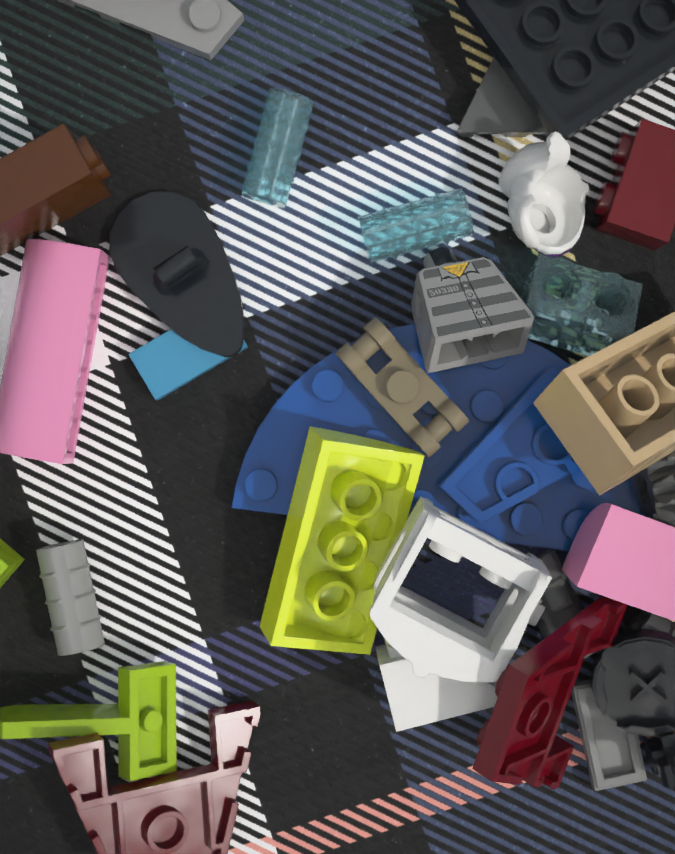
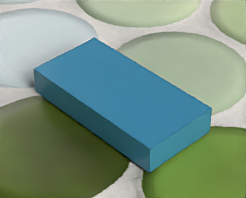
[128,329,248,401]

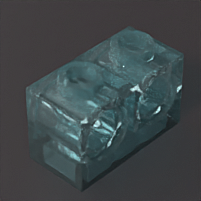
[521,253,643,356]

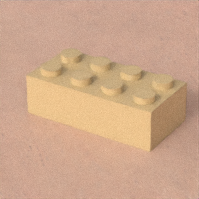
[533,312,675,496]

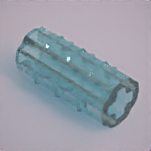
[242,88,314,208]
[358,188,474,264]

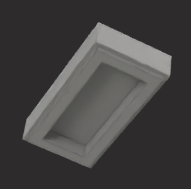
[572,679,647,791]

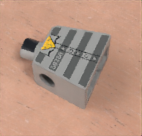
[411,247,534,373]

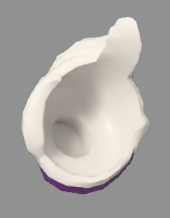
[498,131,589,258]

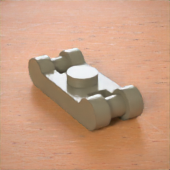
[335,317,469,458]

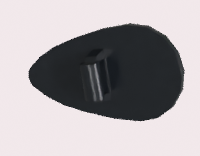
[109,191,245,357]

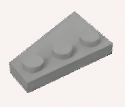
[57,0,244,60]

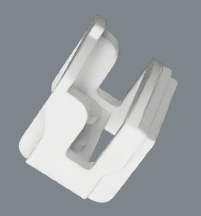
[370,496,552,682]

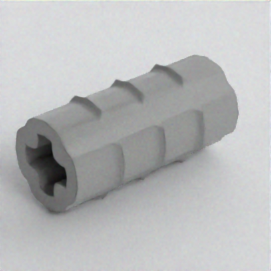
[36,539,105,656]

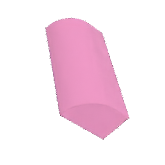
[0,239,110,464]
[561,503,675,621]

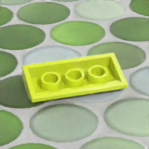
[259,426,425,655]

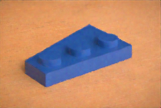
[438,366,581,524]

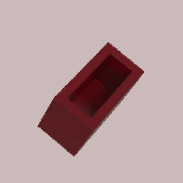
[593,119,675,251]

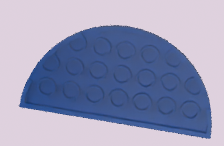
[232,324,646,551]

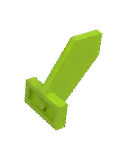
[0,661,177,781]

